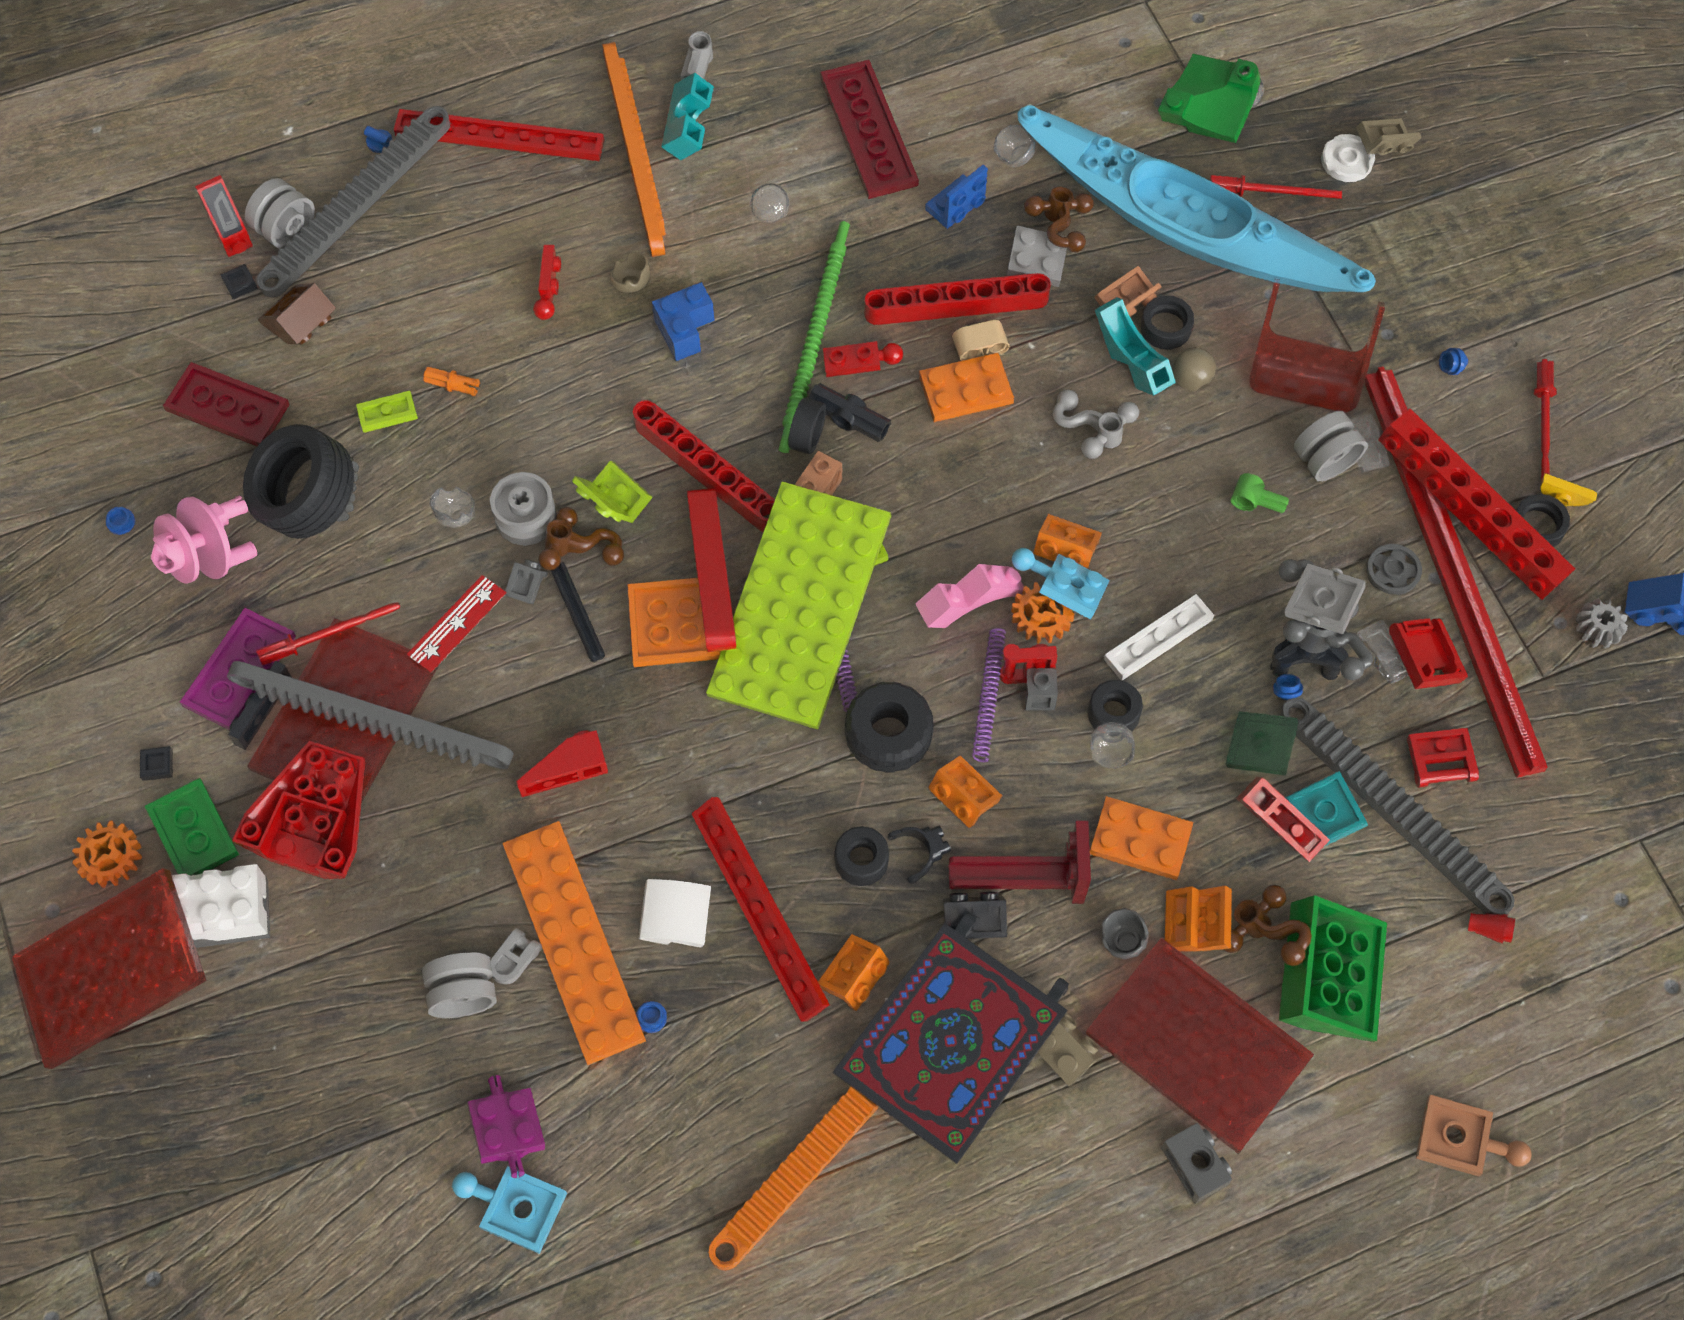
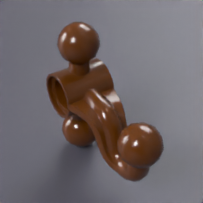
[1024,186,1094,253]
[538,507,624,570]
[1223,885,1312,966]

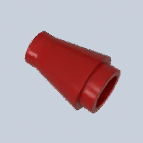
[1468,913,1516,944]

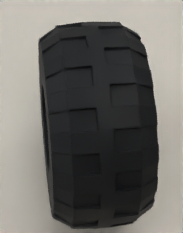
[845,682,934,773]

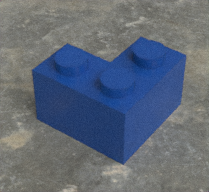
[652,282,715,361]
[1625,573,1684,635]

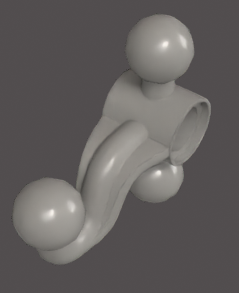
[1052,389,1139,459]

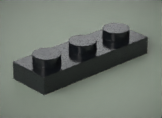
[228,661,292,750]

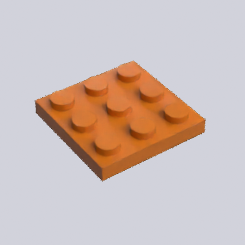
[628,578,721,667]

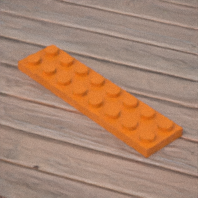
[502,821,646,1065]

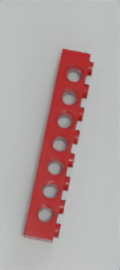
[1378,408,1576,600]

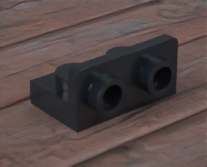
[943,891,1007,939]

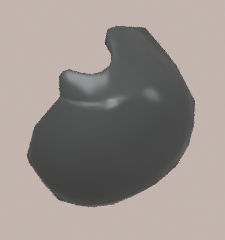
[1102,908,1149,960]

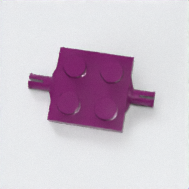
[468,1075,545,1178]

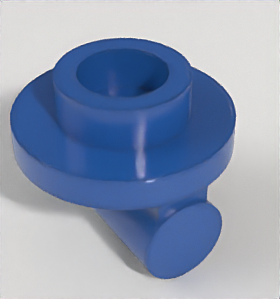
[364,126,393,153]

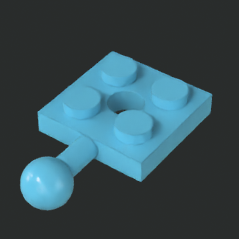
[1012,548,1110,620]
[452,1166,567,1254]

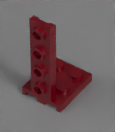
[949,821,1091,904]

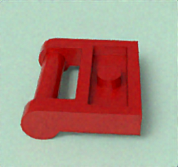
[1000,644,1058,684]
[1407,728,1479,788]

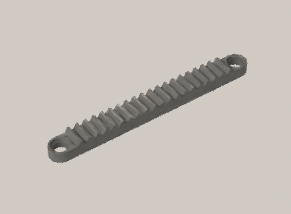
[257,106,451,298]
[227,661,514,769]
[1280,697,1515,914]

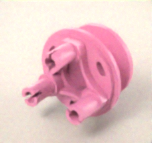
[151,496,257,584]

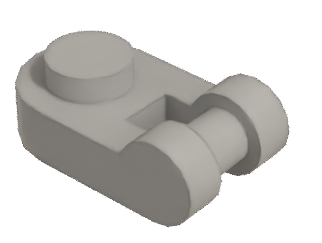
[490,928,542,984]

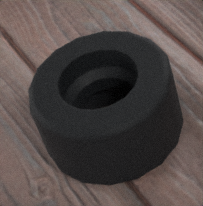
[1087,679,1143,738]
[834,826,889,886]

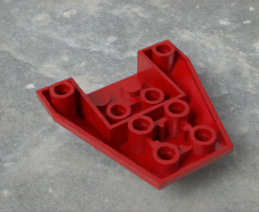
[232,741,365,879]

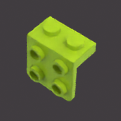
[572,461,653,523]

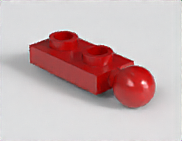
[533,245,561,320]
[823,341,903,377]

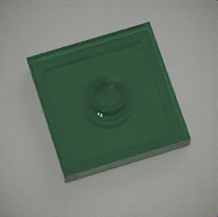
[1226,711,1299,776]

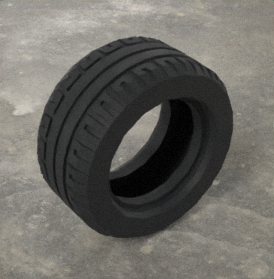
[243,424,355,539]

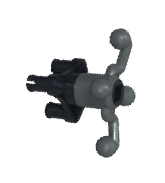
[1270,559,1373,681]

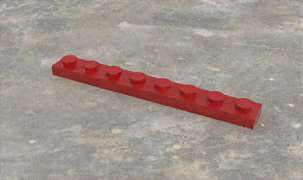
[393,109,604,161]
[692,797,830,1022]

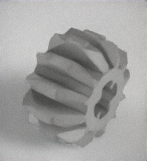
[1576,598,1628,649]

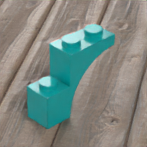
[1095,297,1176,396]

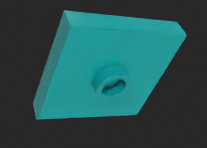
[1285,771,1368,847]

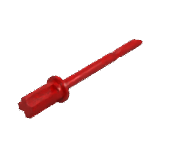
[1210,175,1342,199]
[1534,359,1557,480]
[256,602,400,666]

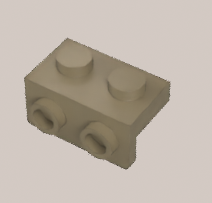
[1356,118,1422,155]
[1038,1013,1103,1086]

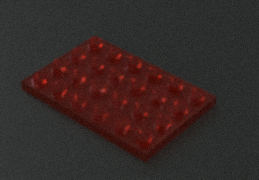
[247,618,439,803]
[11,868,207,1069]
[1085,938,1314,1154]

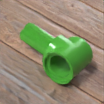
[1230,473,1289,513]

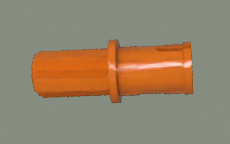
[423,367,480,396]

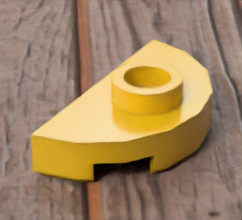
[1540,474,1597,507]

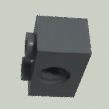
[1161,1123,1233,1204]

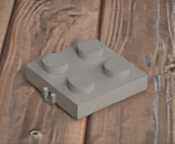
[1006,226,1067,287]
[1285,564,1365,634]

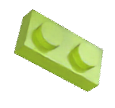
[356,391,418,433]

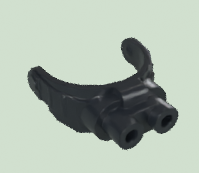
[888,825,951,884]

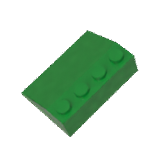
[1279,895,1387,1042]

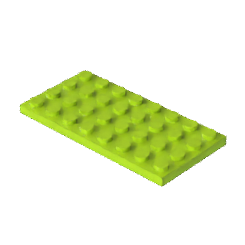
[706,482,891,730]

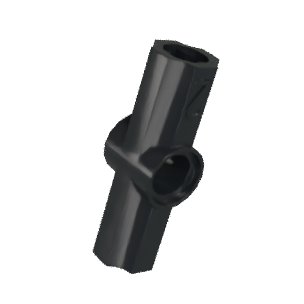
[808,383,891,442]

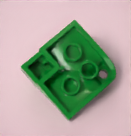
[1158,54,1260,143]

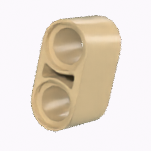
[952,320,1010,361]

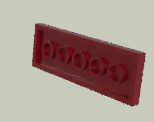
[820,60,919,199]

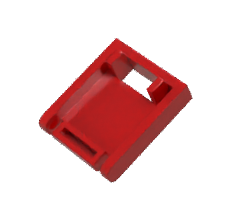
[1389,618,1468,689]

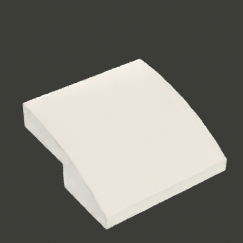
[638,879,711,948]

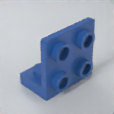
[925,164,988,229]

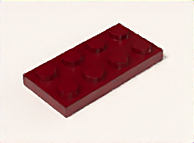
[163,362,290,447]

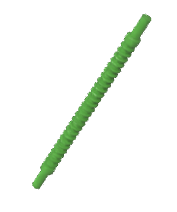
[778,221,850,453]

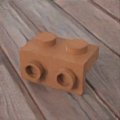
[1094,266,1162,317]

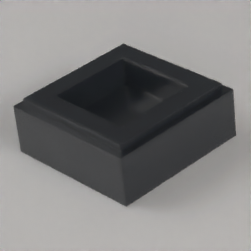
[220,264,258,299]
[140,746,173,781]

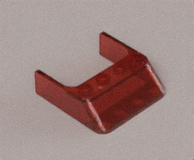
[1249,278,1385,412]

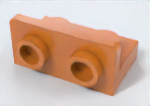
[1033,514,1102,569]
[928,756,1003,828]
[818,934,890,1011]

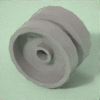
[245,178,315,249]
[1293,411,1368,481]
[490,472,556,546]
[422,952,497,1018]

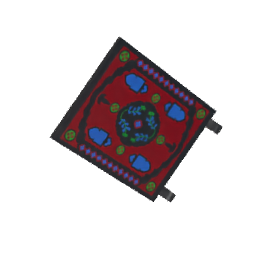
[833,913,1069,1164]

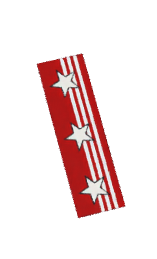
[406,575,507,673]

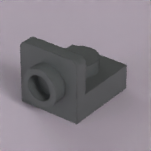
[505,559,548,604]
[1025,668,1058,710]

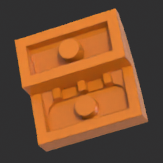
[1164,886,1232,951]

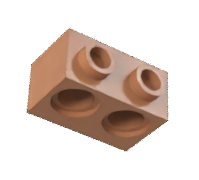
[795,451,842,495]

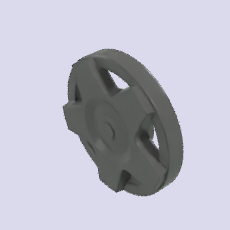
[1367,544,1422,595]

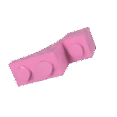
[915,564,1024,628]

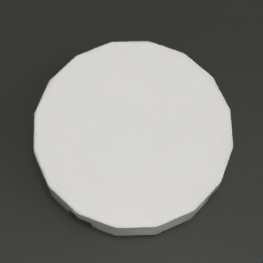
[1321,134,1375,182]

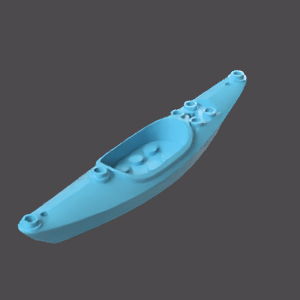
[1017,105,1376,292]

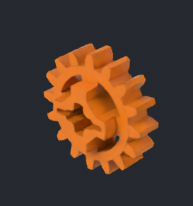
[1011,582,1075,644]
[72,821,142,888]

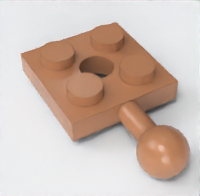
[1416,1095,1532,1177]

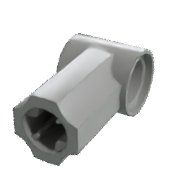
[681,31,713,80]

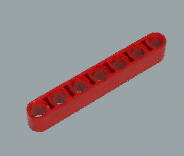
[864,273,1051,325]
[633,400,775,533]
[687,488,737,652]

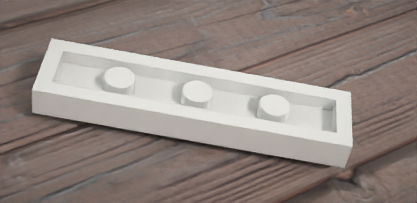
[1104,594,1214,681]

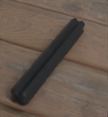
[551,561,605,662]

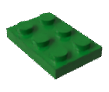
[145,778,240,876]

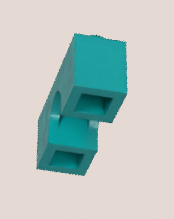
[661,72,714,160]

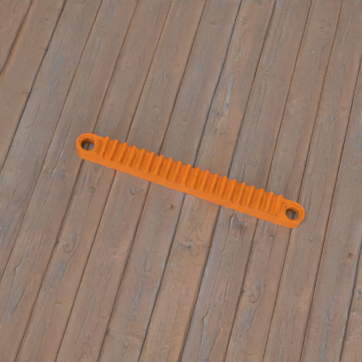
[602,42,665,257]
[708,1087,879,1271]

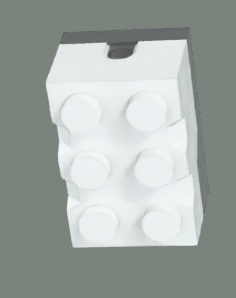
[163,864,270,950]

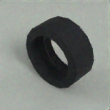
[1141,295,1194,350]
[788,398,826,454]
[1516,494,1570,547]

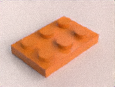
[919,353,1014,422]
[1090,796,1194,881]

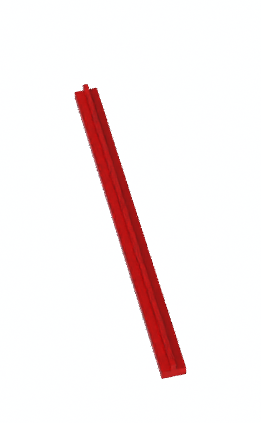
[1363,366,1548,778]

